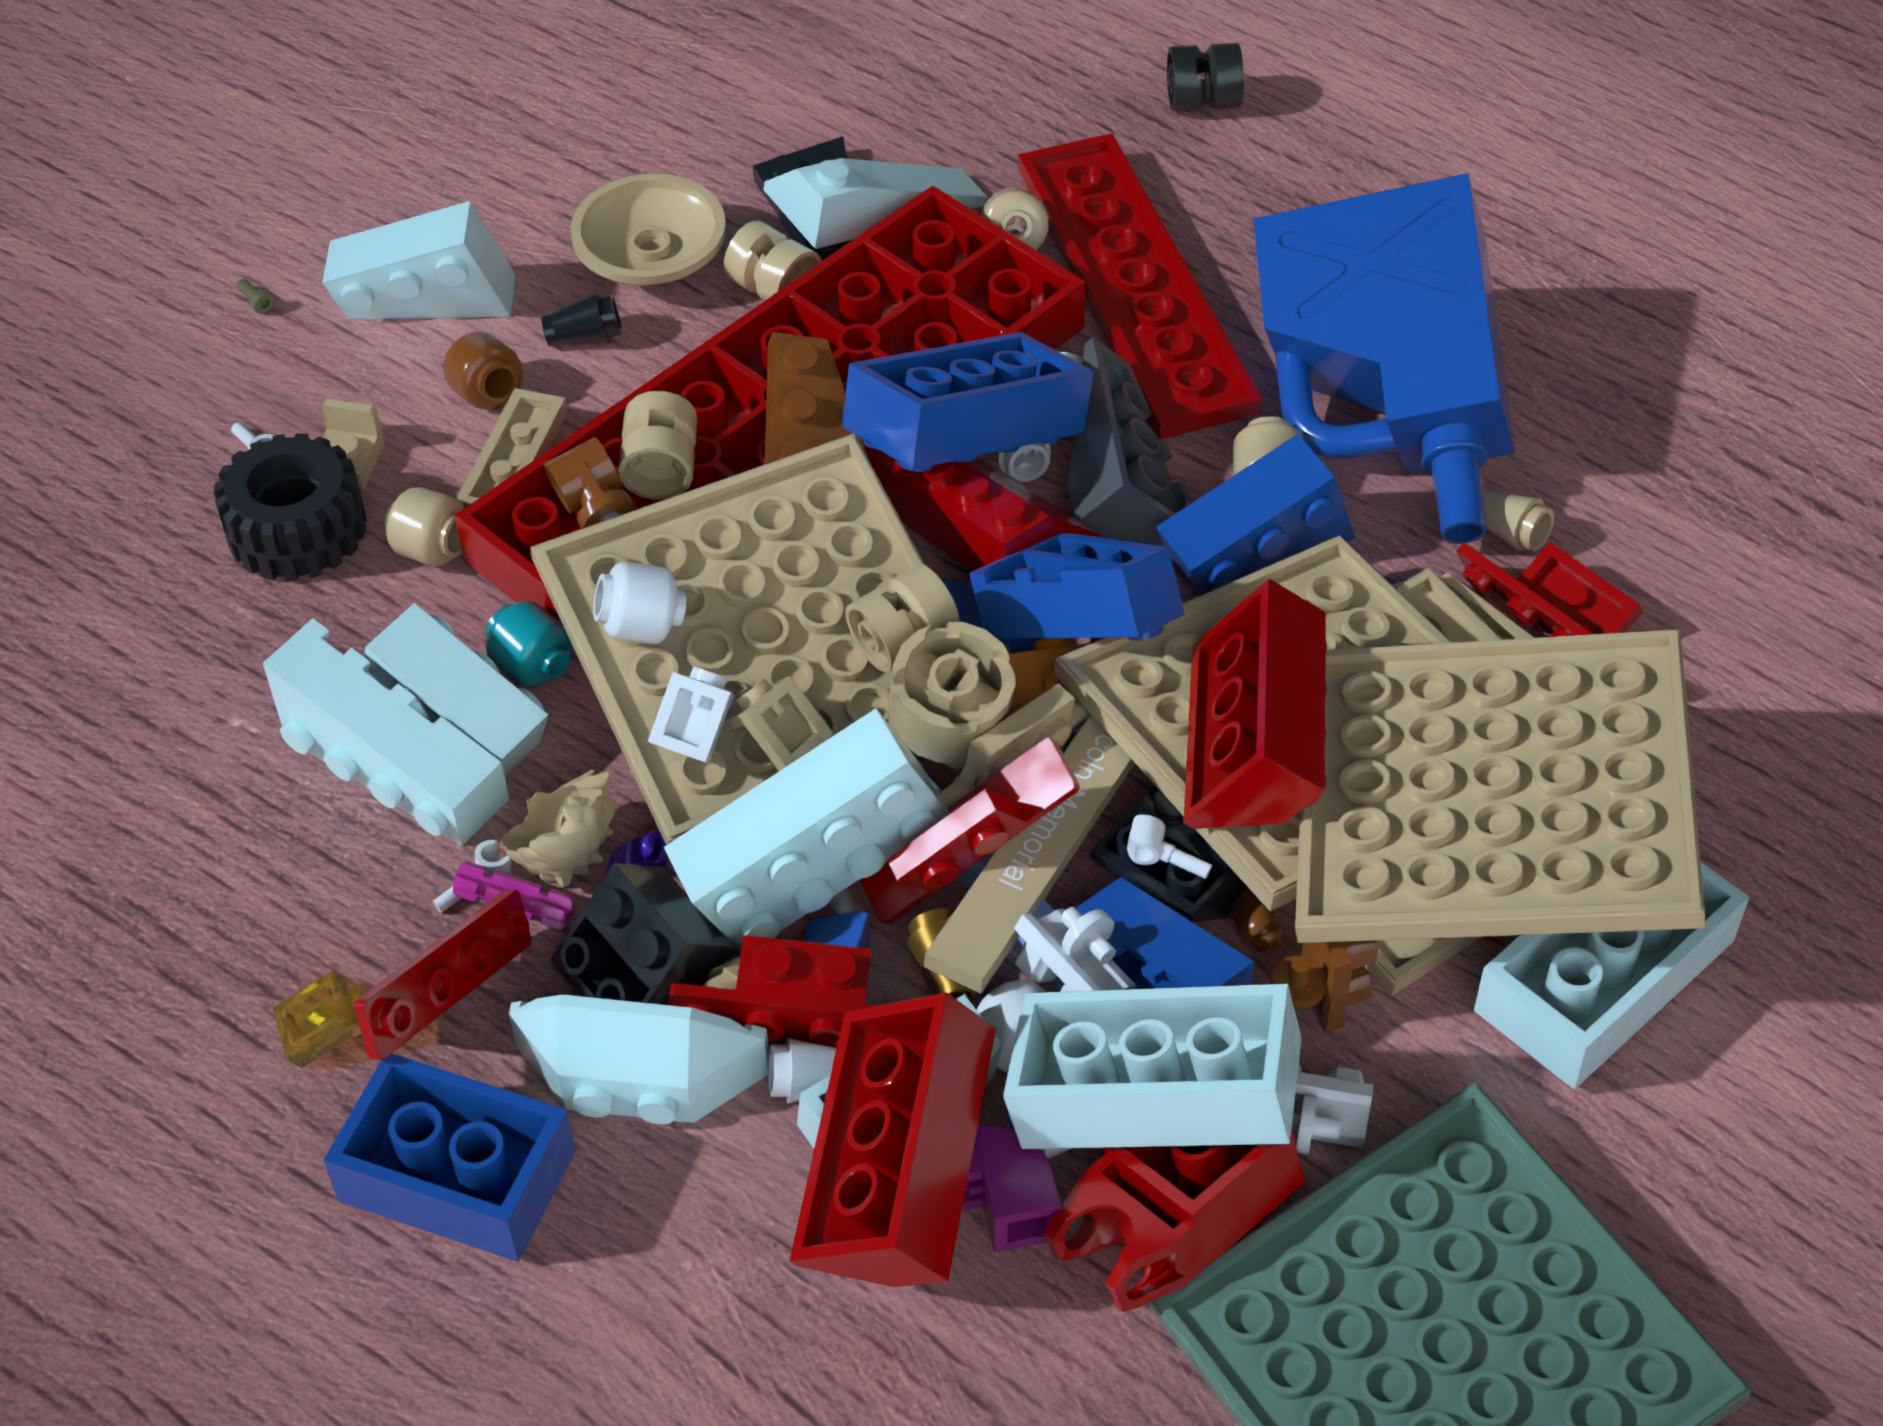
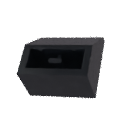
[1090,785,1247,922]
[550,863,735,1005]

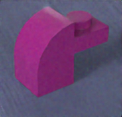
[962,1125,1061,1253]

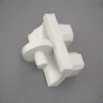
[1014,906,1136,992]
[1291,1065,1374,1155]

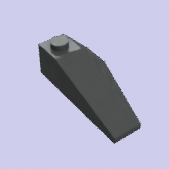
[1067,337,1192,546]

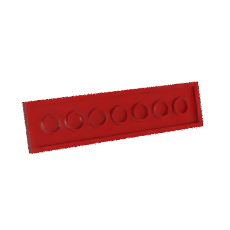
[1018,133,1262,440]

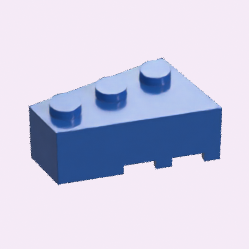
[1156,434,1355,596]
[969,532,1185,641]
[1076,877,1254,989]

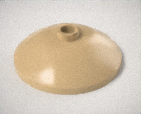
[570,173,726,286]

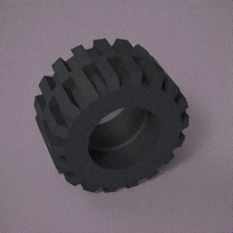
[214,433,367,581]

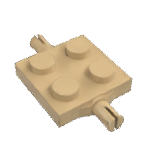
[938,684,1091,808]

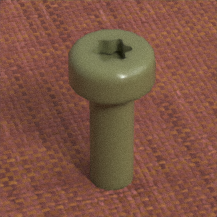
[237,279,275,314]

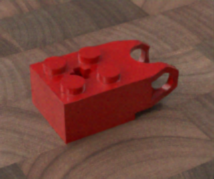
[1044,1130,1305,1312]

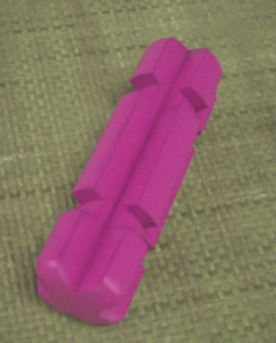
[453,861,574,930]

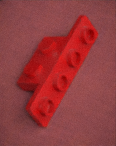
[1456,542,1643,637]
[860,738,1080,924]
[353,889,532,1060]
[669,935,879,1048]

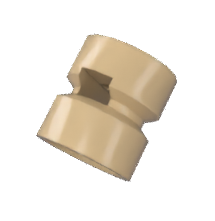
[723,220,822,301]
[618,391,697,500]
[845,563,960,673]

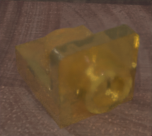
[273,969,371,1068]

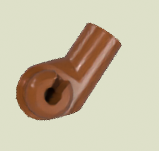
[1232,887,1283,952]

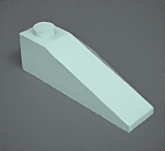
[764,158,988,249]

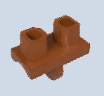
[1270,940,1379,1033]

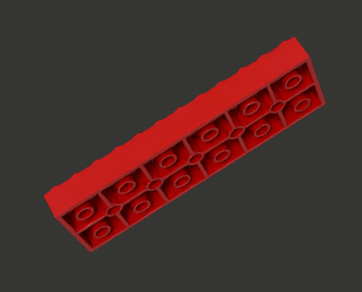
[454,185,1085,648]

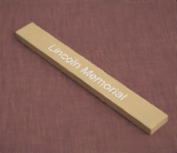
[924,715,1135,994]

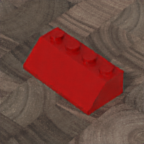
[866,449,1101,571]
[1183,578,1327,829]
[789,992,996,1287]

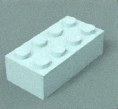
[664,708,950,951]
[1474,862,1749,1090]
[1003,984,1302,1149]

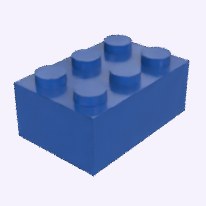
[324,1053,576,1262]

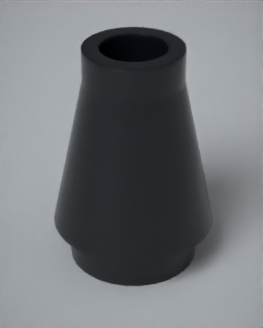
[541,291,622,347]

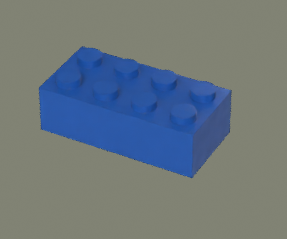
[842,332,1094,472]

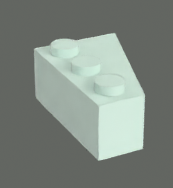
[322,201,516,319]
[364,603,549,776]

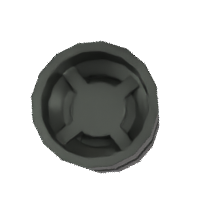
[1167,43,1244,111]

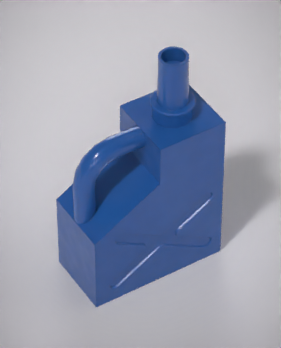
[1253,173,1515,544]

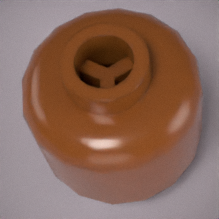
[443,331,523,410]

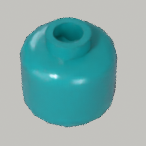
[485,601,572,687]

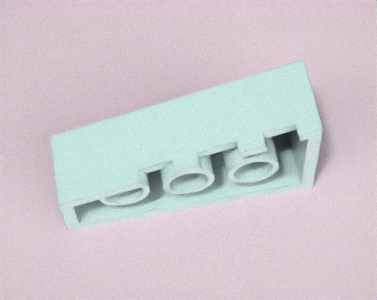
[263,618,509,846]

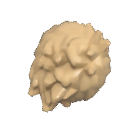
[501,769,619,888]

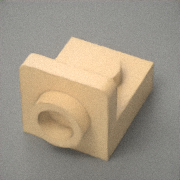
[322,399,385,490]
[726,676,834,771]

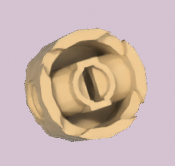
[889,622,1016,769]

